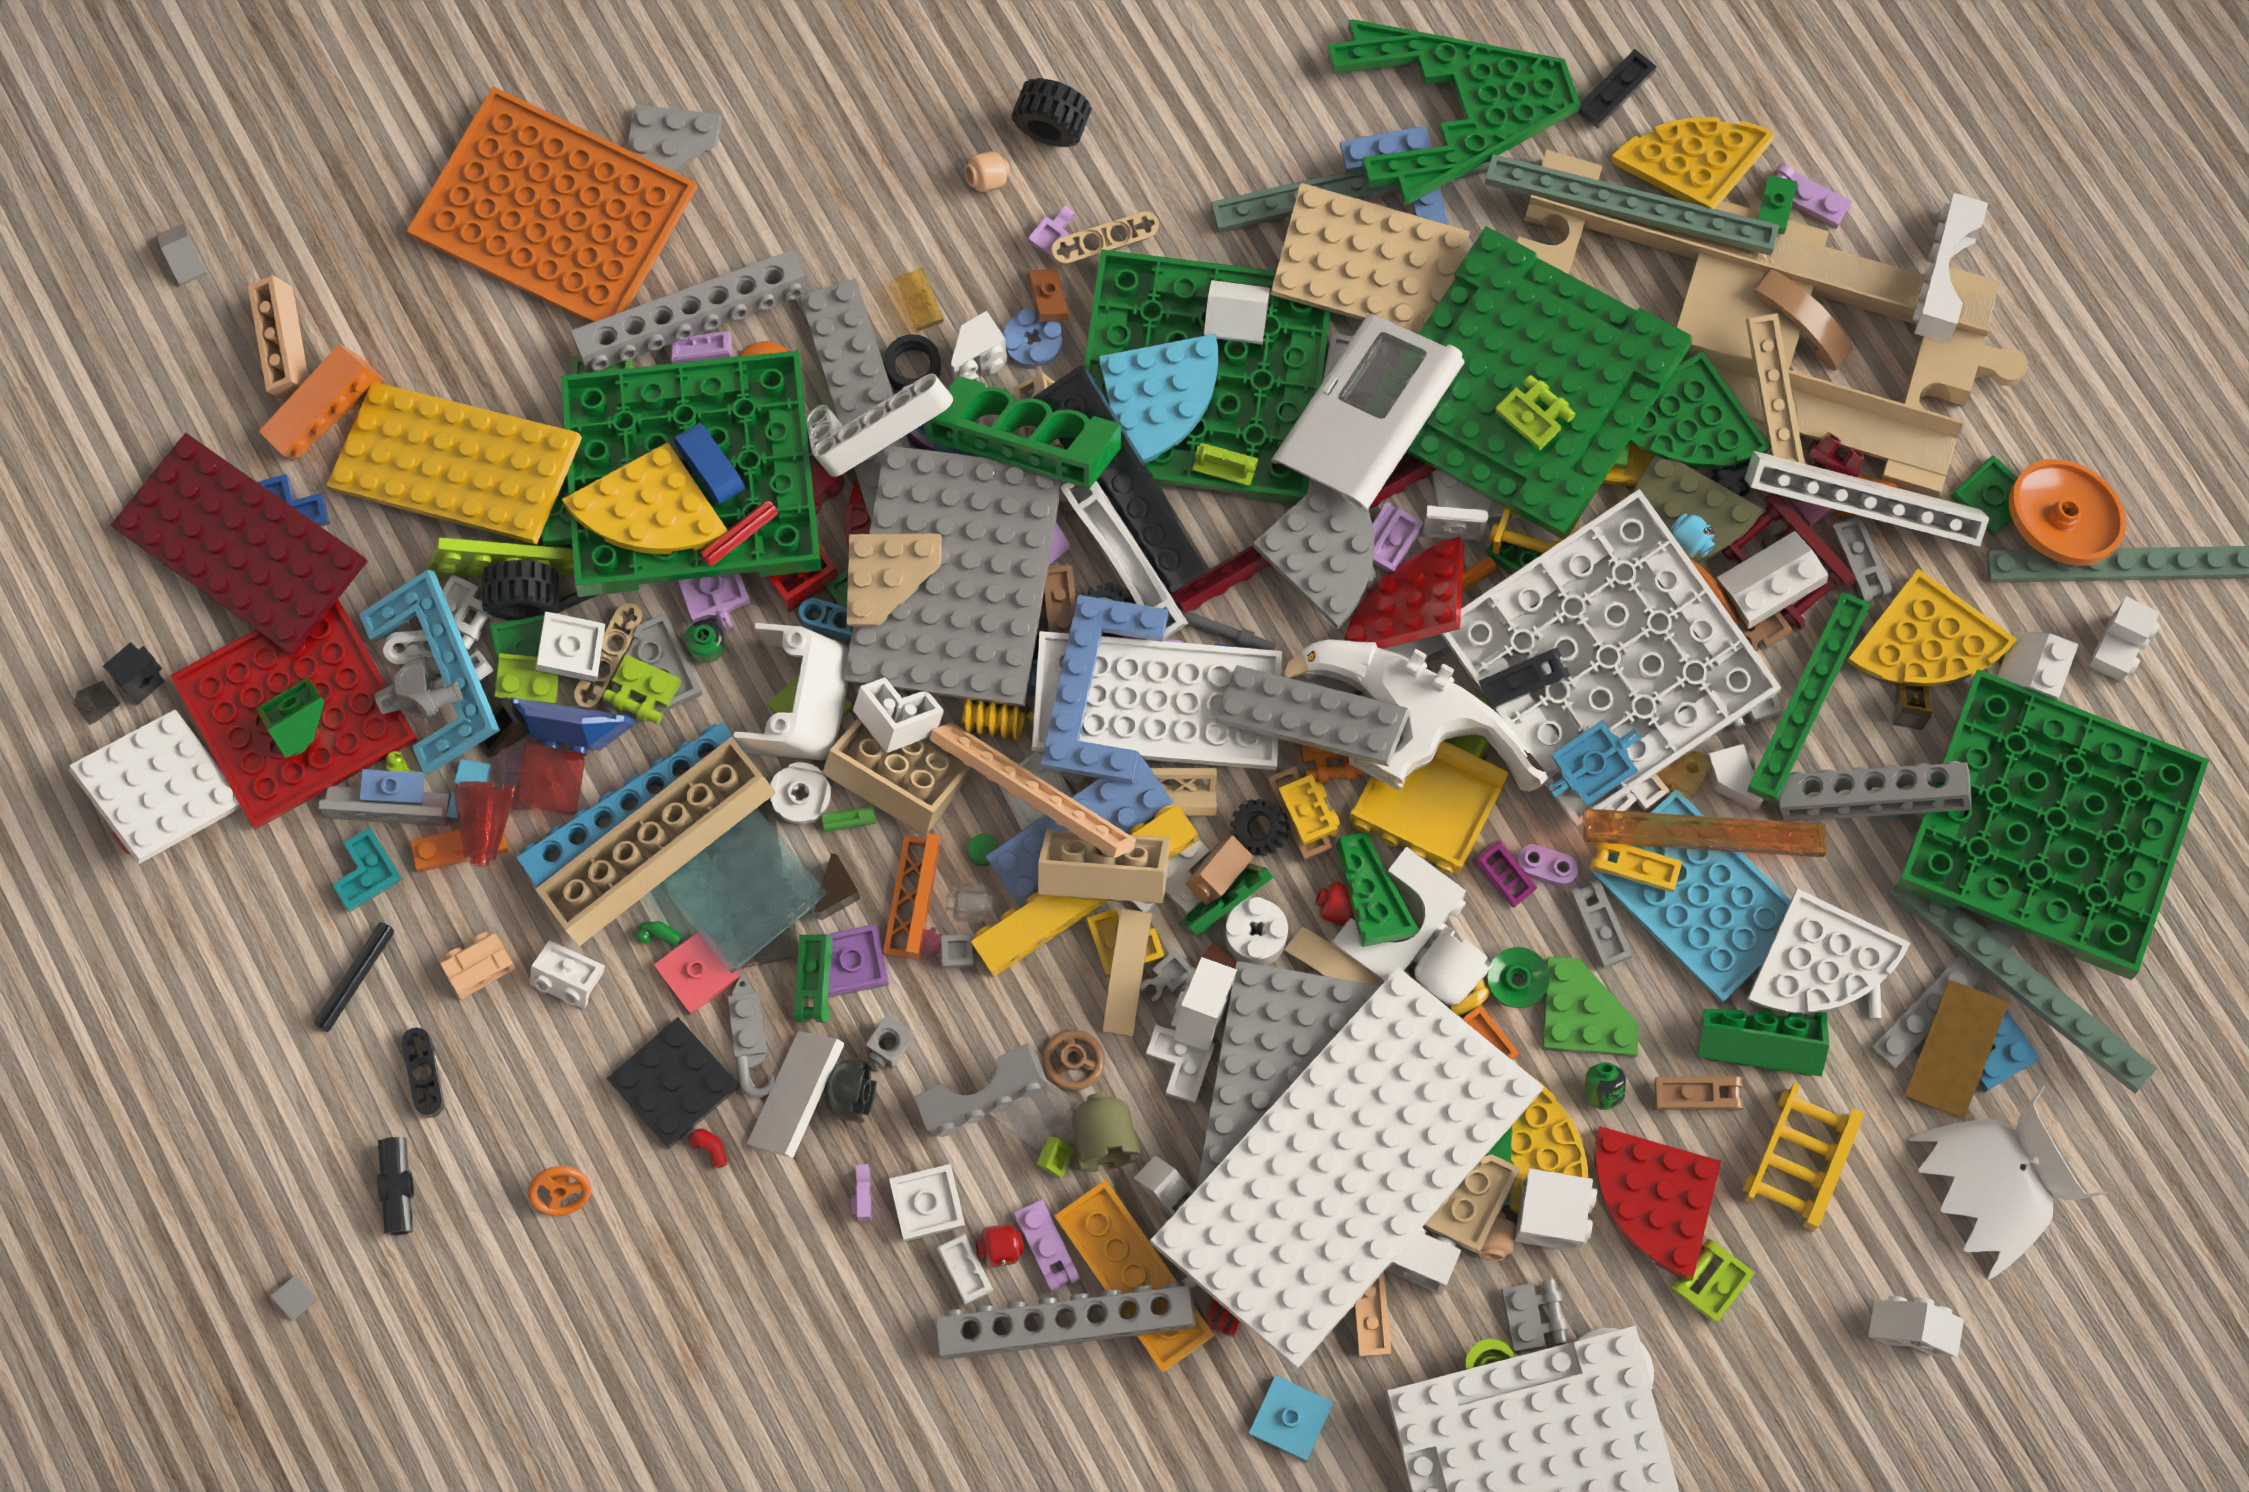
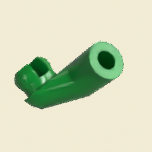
[634,921,682,947]

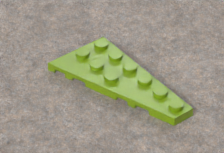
[425,537,574,578]

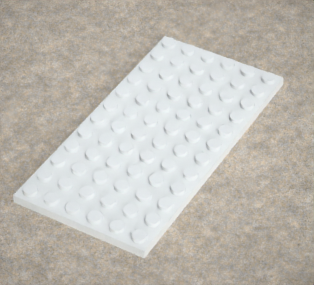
[1150,967,1544,1370]

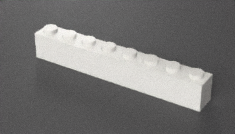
[1744,451,1989,546]

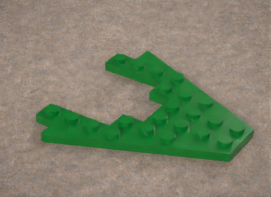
[1326,19,1580,205]

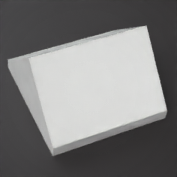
[1204,280,1270,344]

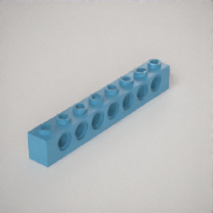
[516,722,743,888]

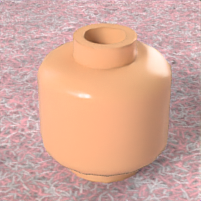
[965,151,1010,192]
[1480,1212,1515,1261]

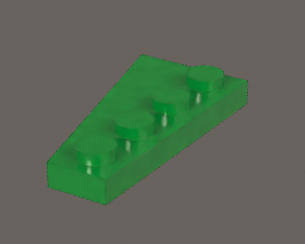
[1336,832,1419,947]

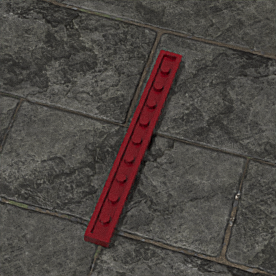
[1171,455,1437,613]

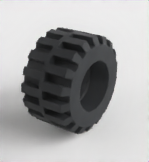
[1011,78,1092,147]
[482,560,559,621]

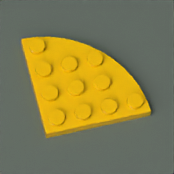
[1611,117,1775,209]
[562,442,728,554]
[1847,569,2017,686]
[1506,1075,1588,1215]

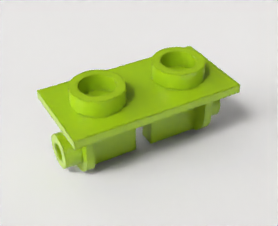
[1192,443,1258,487]

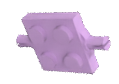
[678,574,750,633]

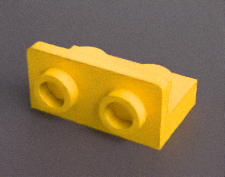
[1278,774,1340,846]

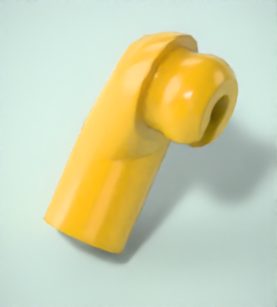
[1450,979,1490,1016]

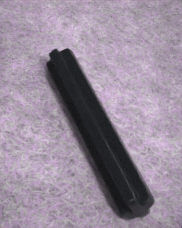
[314,922,394,1032]

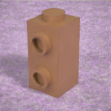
[1185,835,1254,906]

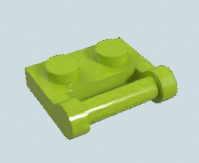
[1670,1239,1755,1324]

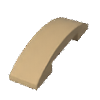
[1102,909,1152,1036]
[1283,927,1383,986]

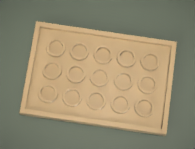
[1270,183,1470,334]

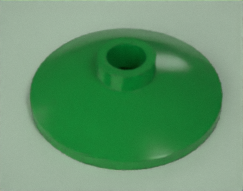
[1487,947,1550,1008]

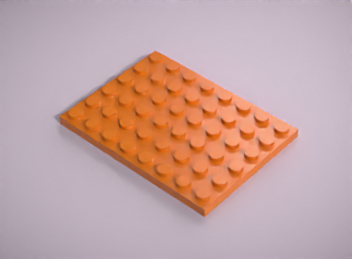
[407,86,698,323]

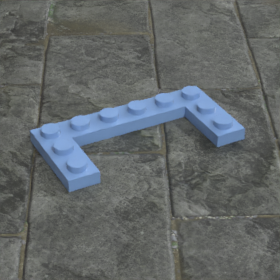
[1340,126,1448,225]
[1041,595,1168,784]

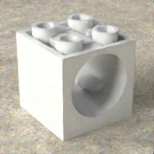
[1514,1168,1597,1252]

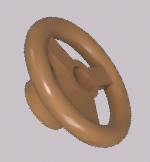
[1042,1030,1105,1091]

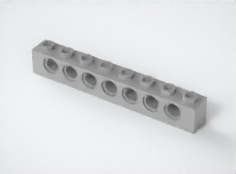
[571,250,808,373]
[936,1282,1197,1360]

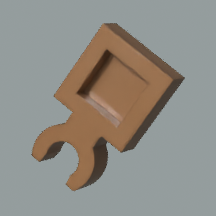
[1742,611,1793,651]

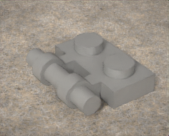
[1501,1279,1568,1353]

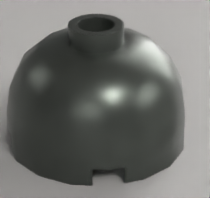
[823,1059,877,1123]

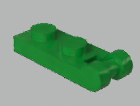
[794,935,833,1023]

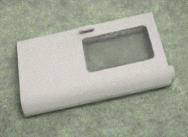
[1271,314,1465,511]

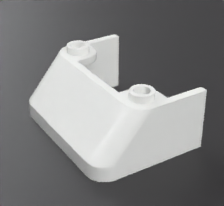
[734,623,849,760]

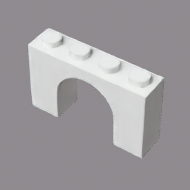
[1332,847,1466,983]

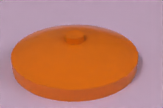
[2009,459,2126,566]

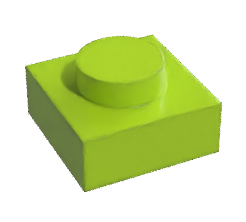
[1036,1136,1075,1179]

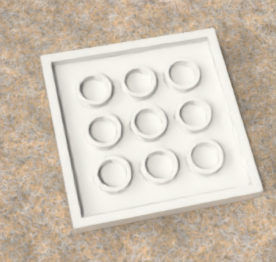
[69,709,242,864]

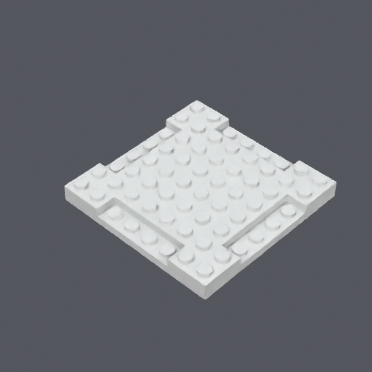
[1441,489,1781,829]
[1385,1326,1679,1492]

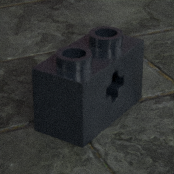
[103,642,165,705]

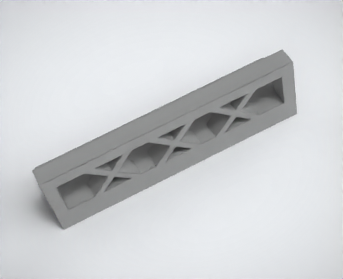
[319,786,451,826]

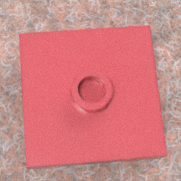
[653,928,740,1015]

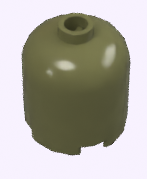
[1072,1093,1141,1172]

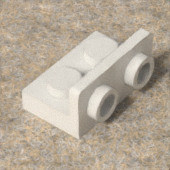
[530,940,604,1009]

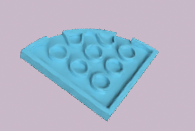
[1099,334,1218,463]

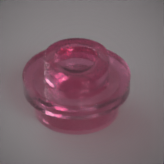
[920,927,942,958]

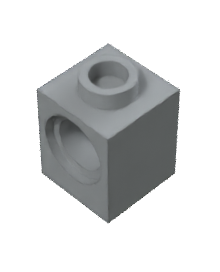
[866,1014,914,1068]

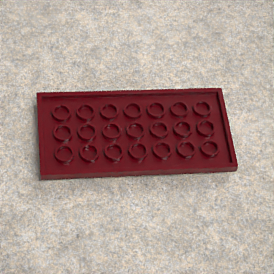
[110,432,368,656]

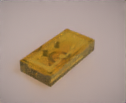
[895,268,944,332]

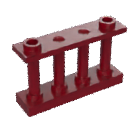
[1721,493,1856,630]

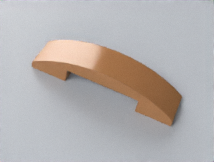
[1753,268,1853,371]

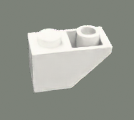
[1704,744,1763,811]
[1134,1156,1194,1217]

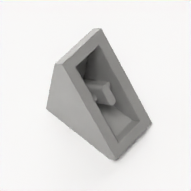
[157,224,207,286]

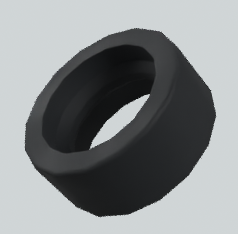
[884,334,941,391]

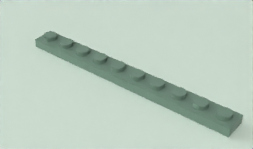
[1485,154,1779,255]
[1211,159,1491,233]
[1986,546,2249,583]
[1889,884,2157,1094]

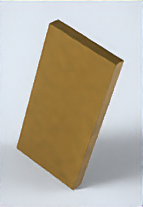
[1904,979,2009,1119]

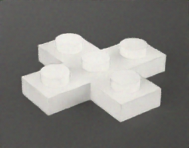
[1130,840,1210,915]

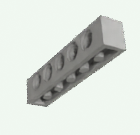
[1780,761,1971,822]

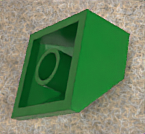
[256,676,324,758]

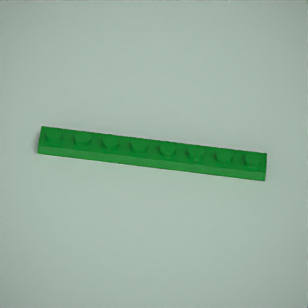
[1747,592,1871,804]

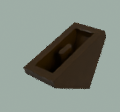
[1892,683,1932,730]
[479,697,529,758]
[814,853,861,920]

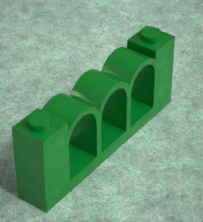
[926,376,1121,489]

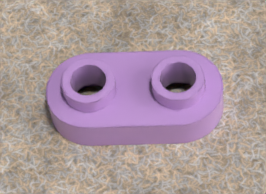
[1517,844,1578,886]

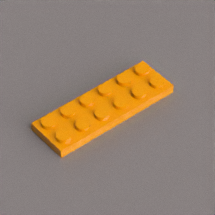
[1054,1179,1215,1373]

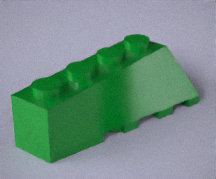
[1697,1009,1829,1077]

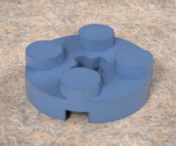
[1003,308,1062,369]

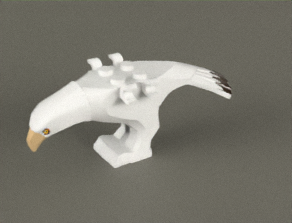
[1285,639,1548,792]

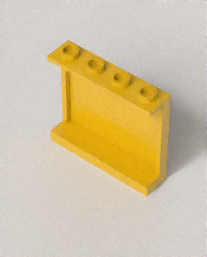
[1349,741,1509,875]

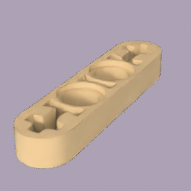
[1049,211,1159,266]
[574,603,644,711]

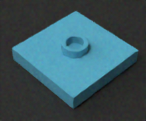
[1248,1375,1334,1462]

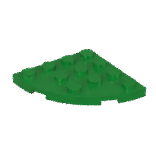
[1630,351,1771,468]

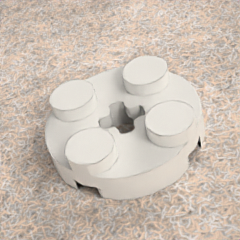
[770,762,831,825]

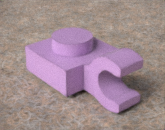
[1028,206,1075,259]

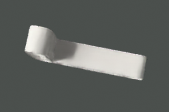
[806,374,953,477]

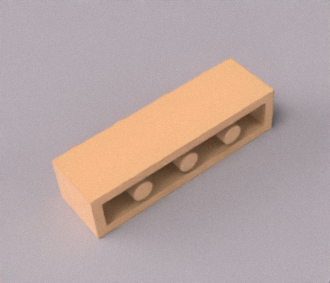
[248,275,309,402]

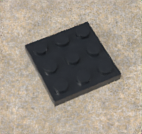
[607,1017,740,1149]

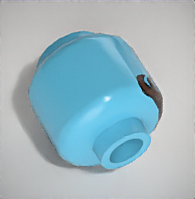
[1669,513,1715,558]

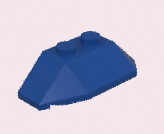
[510,697,635,755]

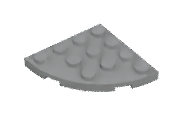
[1253,483,1374,630]

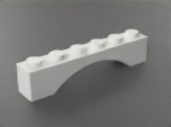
[1912,193,1988,344]
[1060,481,1189,640]

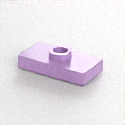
[671,331,732,364]

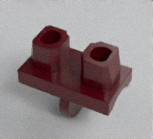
[1808,432,1864,478]

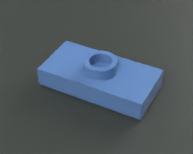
[360,769,425,805]

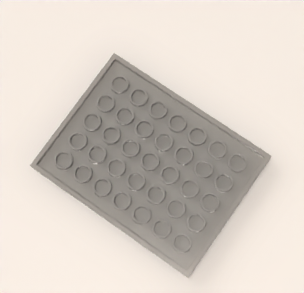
[844,445,1062,707]
[1197,961,1380,1188]

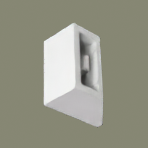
[951,311,1007,382]

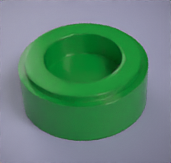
[968,834,998,866]

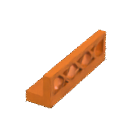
[883,833,941,961]

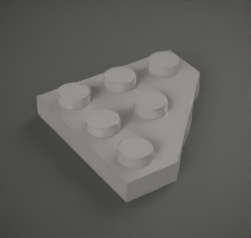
[627,105,722,173]
[606,613,703,725]

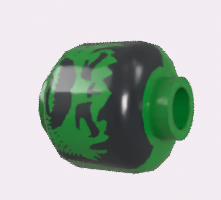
[685,620,726,663]
[1585,1062,1626,1110]

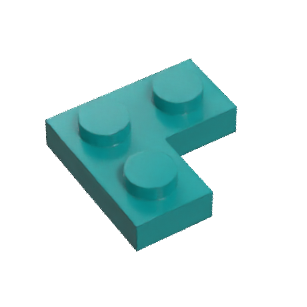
[332,827,403,912]

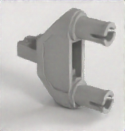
[375,656,463,719]

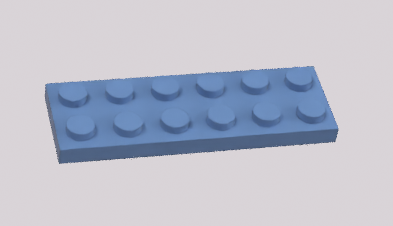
[985,752,1173,907]

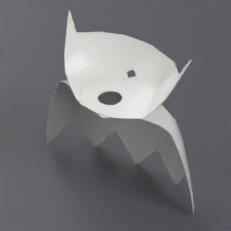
[1908,1086,2106,1280]

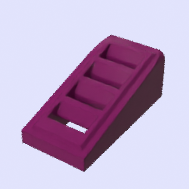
[1472,840,1537,908]

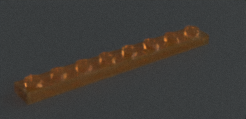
[1583,809,1827,857]

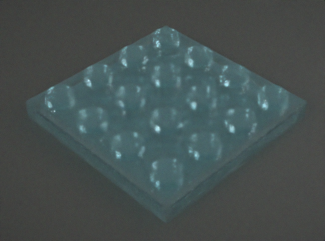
[659,808,828,973]

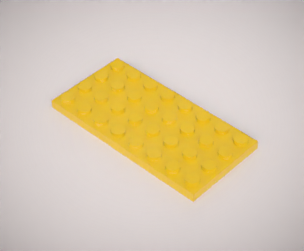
[326,382,582,545]

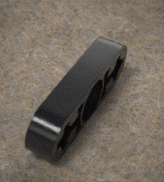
[402,1027,444,1118]

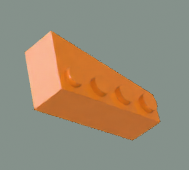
[259,344,384,460]

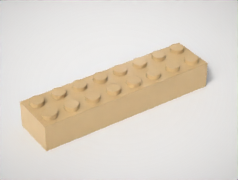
[535,736,776,946]

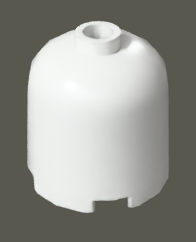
[1414,926,1494,1006]

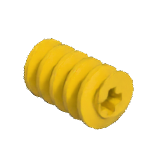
[962,699,1028,741]

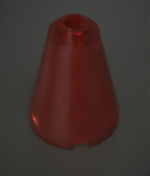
[453,781,516,867]

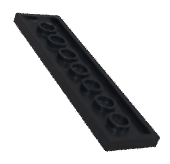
[1033,364,1210,595]

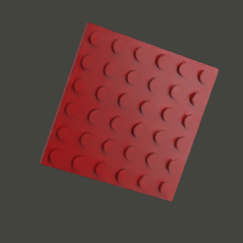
[170,599,418,830]

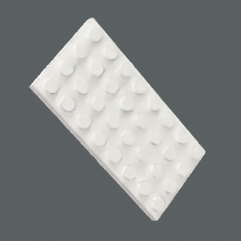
[1031,631,1282,770]

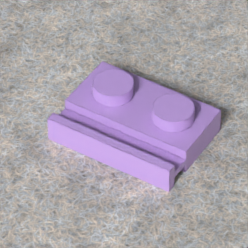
[1372,502,1424,573]

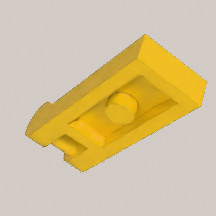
[1590,838,1682,893]

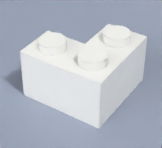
[2087,596,2160,682]
[853,677,944,753]
[1868,1296,1964,1357]

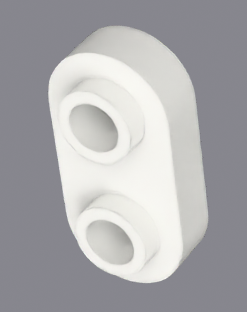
[383,630,434,664]

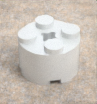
[1225,897,1288,966]

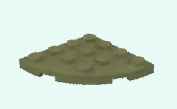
[1631,456,1763,563]

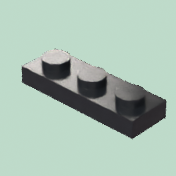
[1578,49,1657,129]

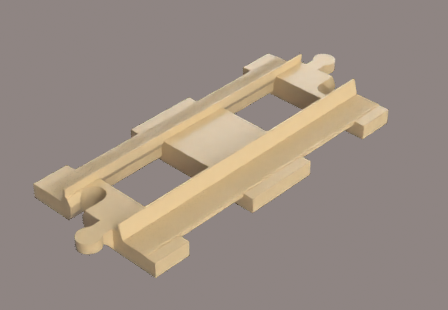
[1461,150,2028,498]

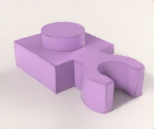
[851,1164,872,1222]

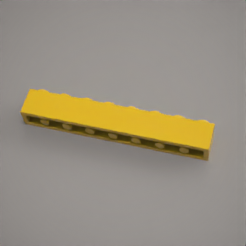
[971,804,1199,977]

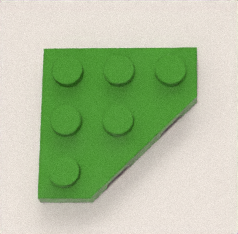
[1543,956,1639,1057]

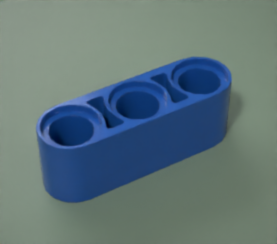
[673,423,745,505]

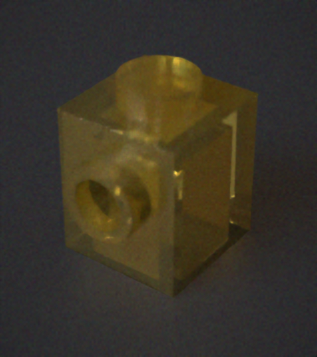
[1665,751,1712,802]

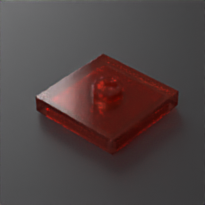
[515,743,586,815]

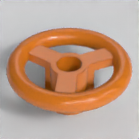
[527,1166,591,1216]

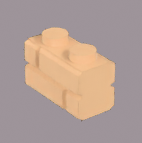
[440,932,516,999]

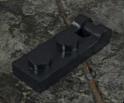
[1479,648,1571,709]

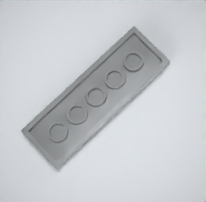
[1215,665,1409,767]

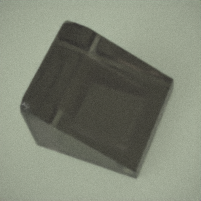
[74,681,120,725]

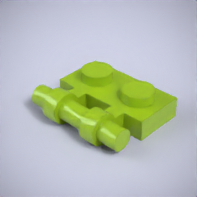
[1495,375,1576,450]
[603,654,681,724]

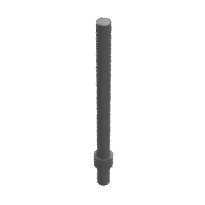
[1104,582,1276,650]

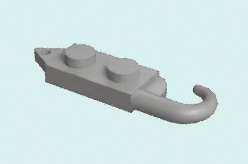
[728,976,775,1098]

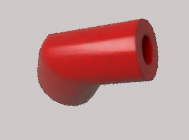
[688,1128,728,1169]

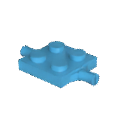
[1547,720,1642,807]

